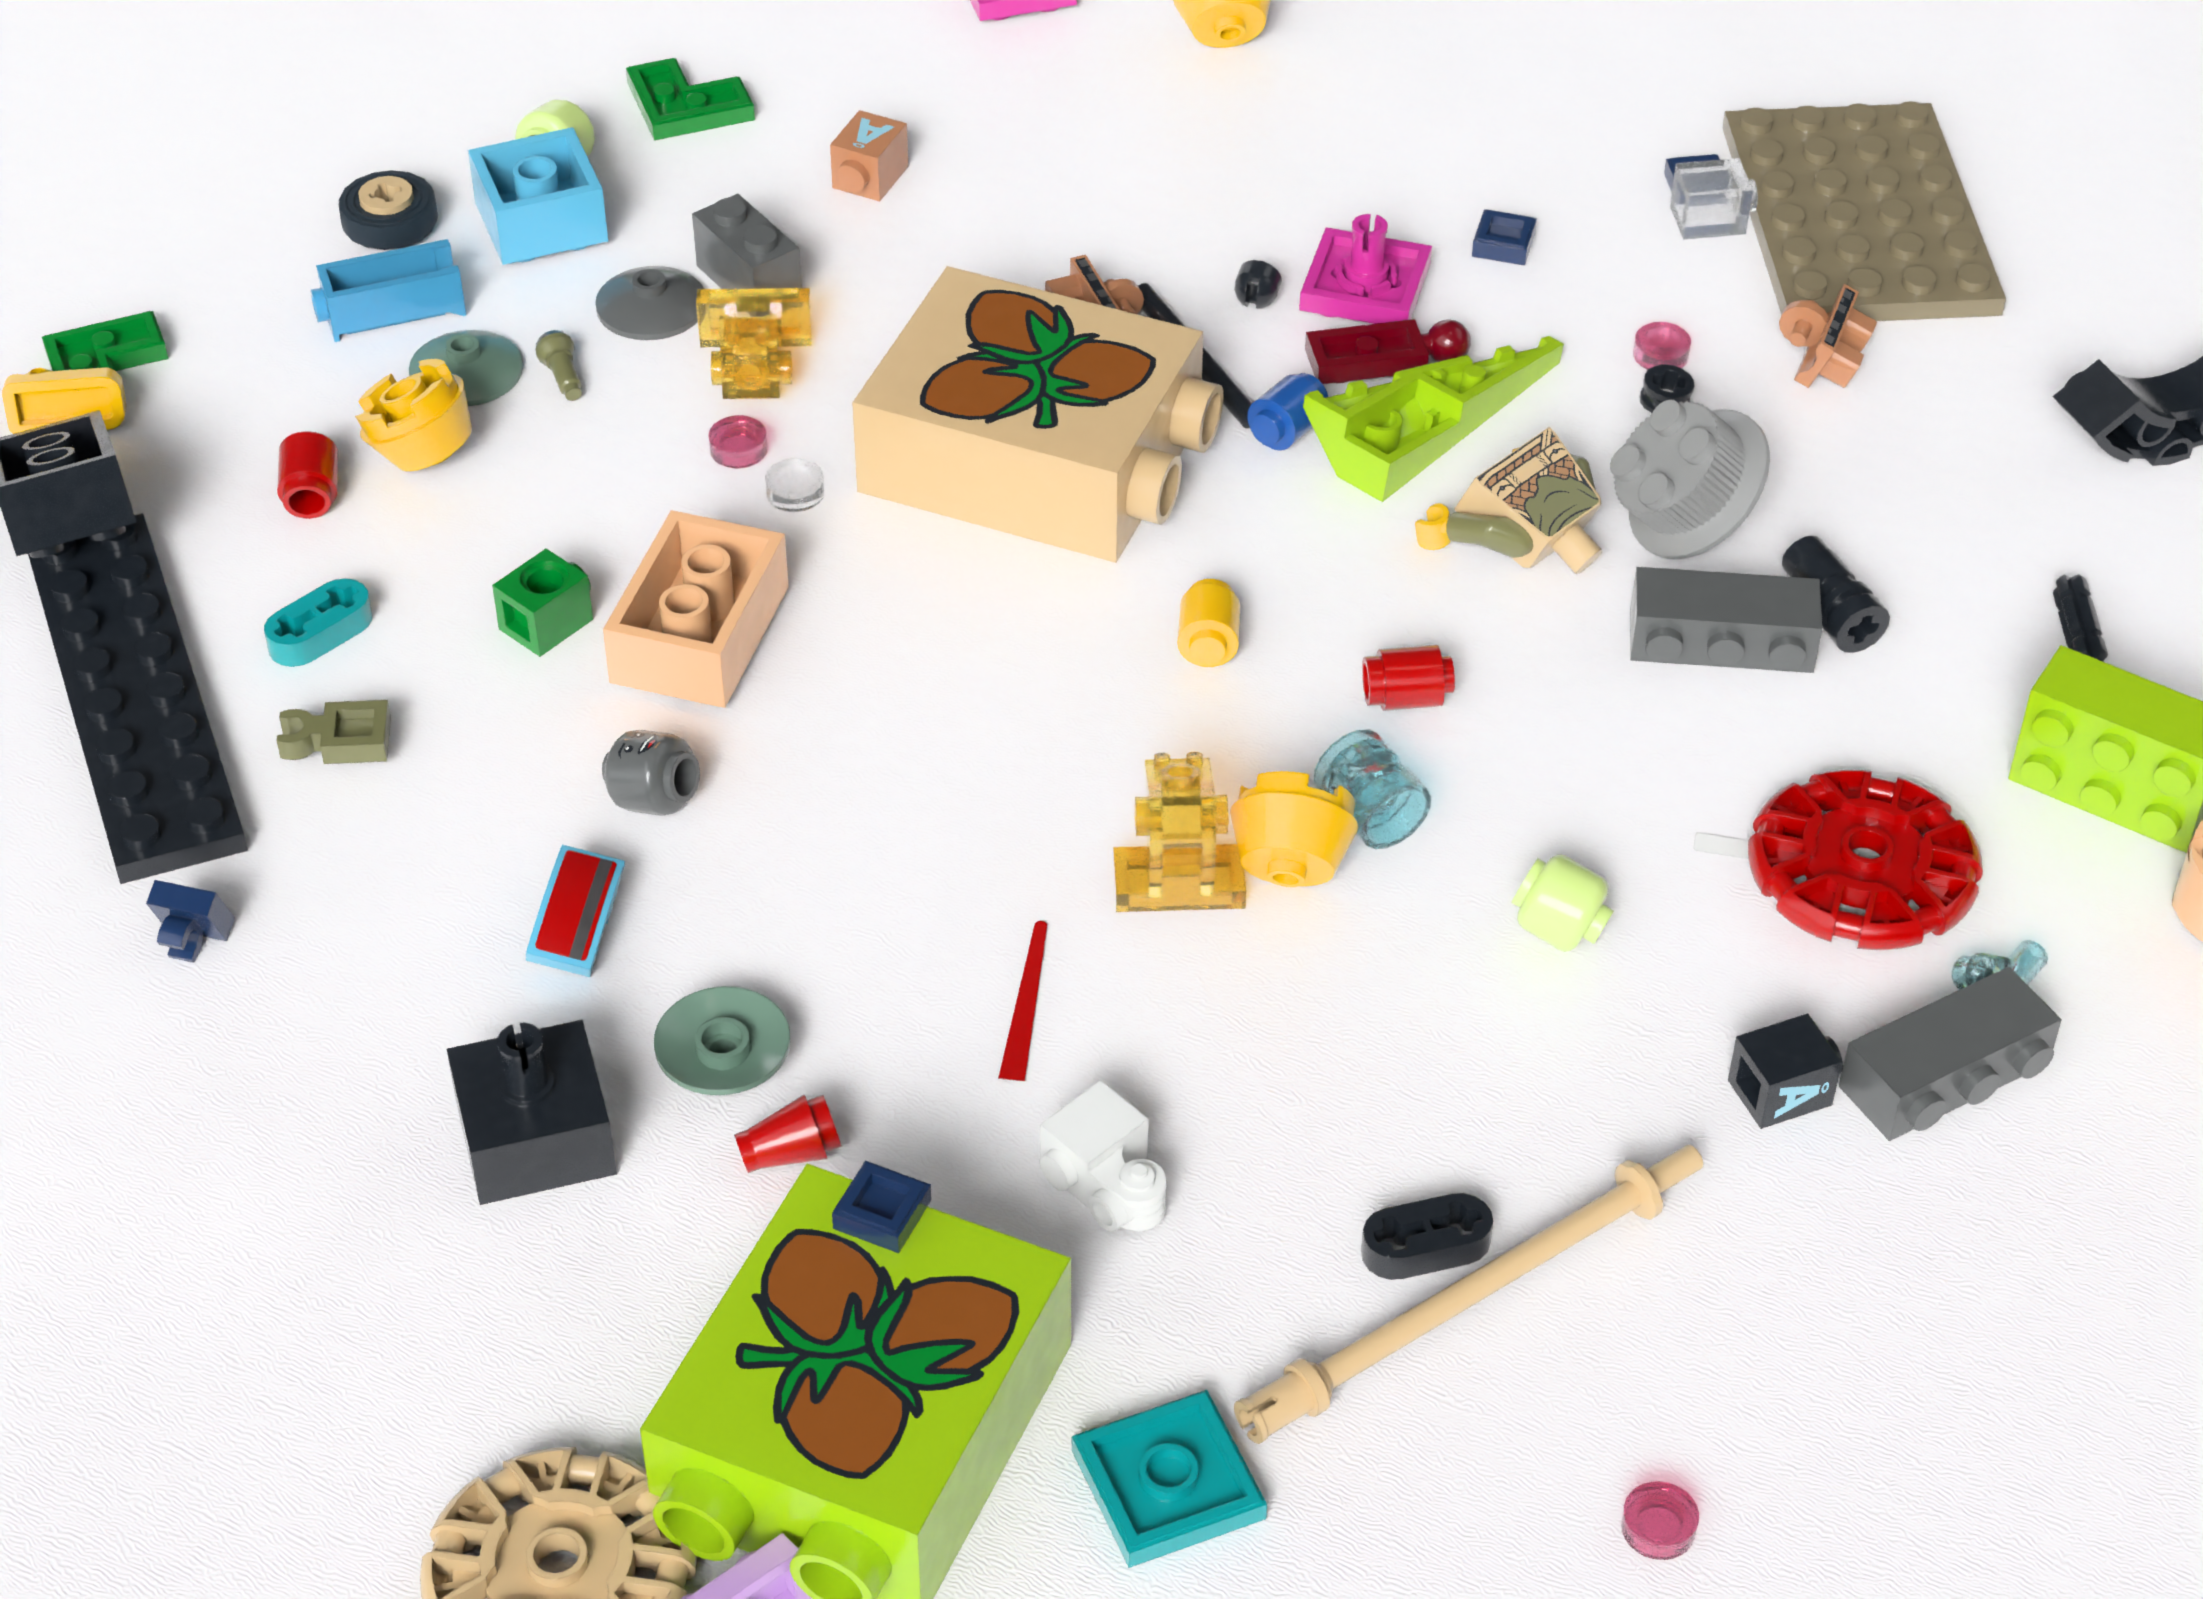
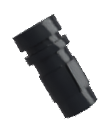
[1782,536,1890,653]

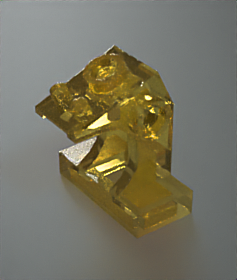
[696,288,813,399]
[1113,752,1246,912]

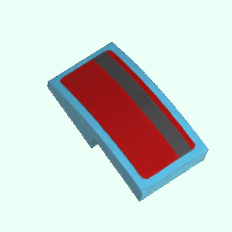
[526,844,625,977]

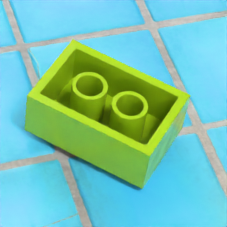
[2008,645,2203,853]

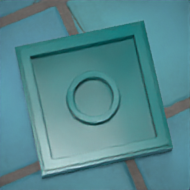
[1071,1390,1267,1568]

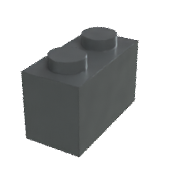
[692,194,803,321]

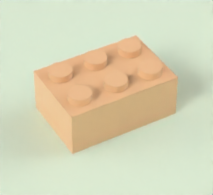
[603,510,789,708]

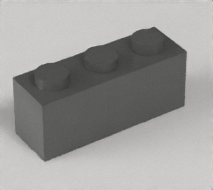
[1630,567,1822,673]
[1839,967,2062,1141]

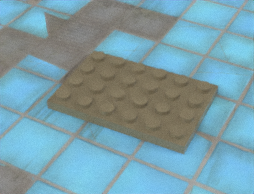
[1722,101,2006,321]

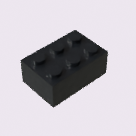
[0,410,137,558]

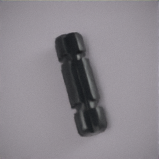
[2053,574,2108,662]

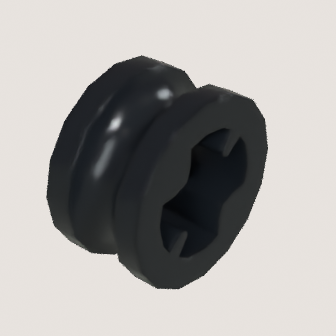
[1639,364,1695,413]

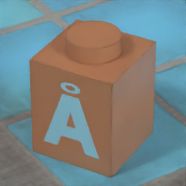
[830,110,909,202]

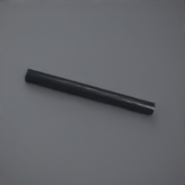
[1138,283,1252,428]

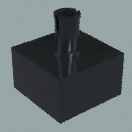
[446,1019,617,1205]

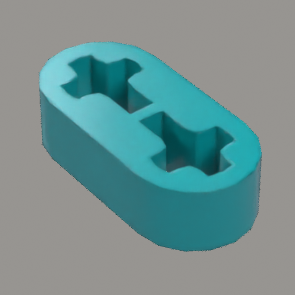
[264,578,372,667]

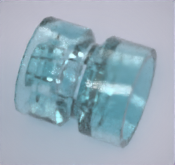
[1314,729,1431,849]

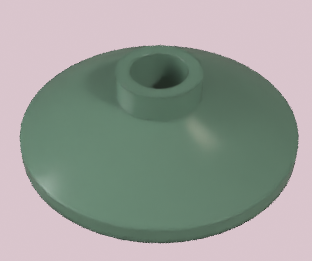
[409,330,523,406]
[654,986,790,1095]

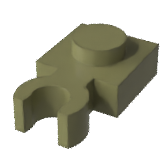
[276,700,391,764]

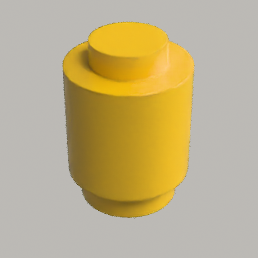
[1177,579,1241,667]

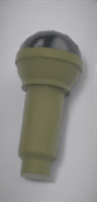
[535,330,582,401]

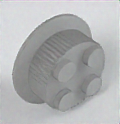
[1610,400,1770,559]

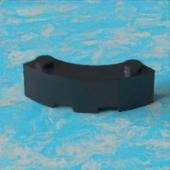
[2052,356,2203,466]

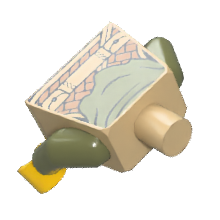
[1415,427,1602,575]

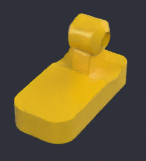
[2,368,127,434]

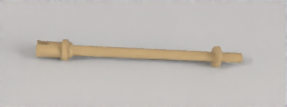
[1234,1145,1703,1444]

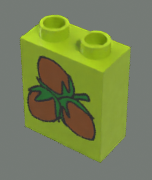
[640,1164,1071,1599]

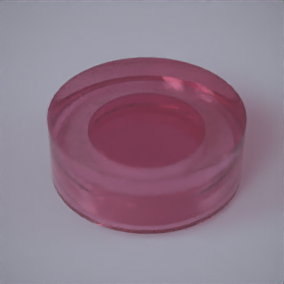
[1633,322,1691,370]
[708,415,767,469]
[1621,1481,1699,1560]

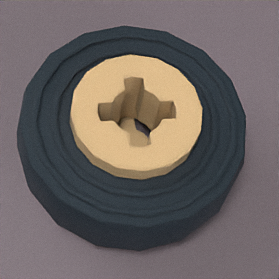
[338,170,438,250]

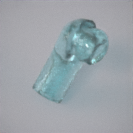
[1951,940,2048,989]

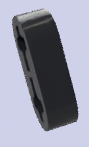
[1361,1193,1493,1280]

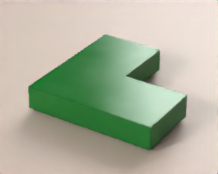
[626,58,755,141]
[42,311,168,371]

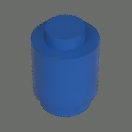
[1247,373,1328,451]

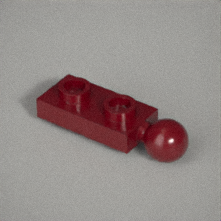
[1305,319,1471,384]

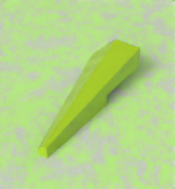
[1303,336,1564,502]

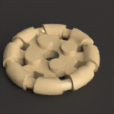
[420,1447,697,1599]

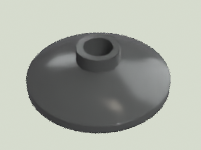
[595,266,706,340]

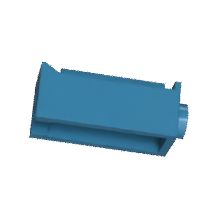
[310,239,466,342]

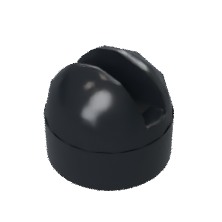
[1234,260,1282,309]

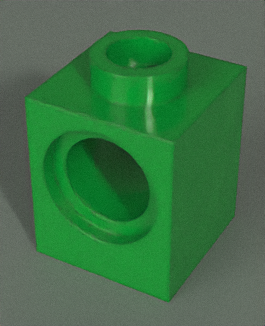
[492,548,593,657]

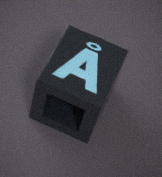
[1728,1013,1843,1129]

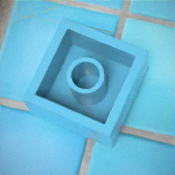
[468,127,608,265]

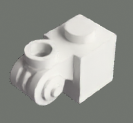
[1039,1080,1167,1232]

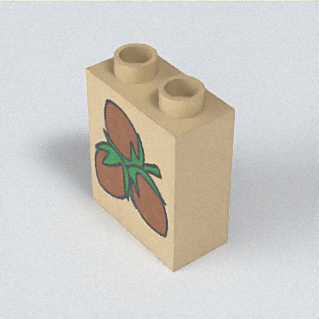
[852,266,1223,563]

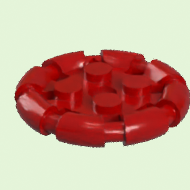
[1748,769,1983,950]

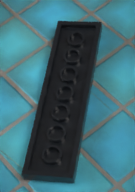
[28,513,248,884]

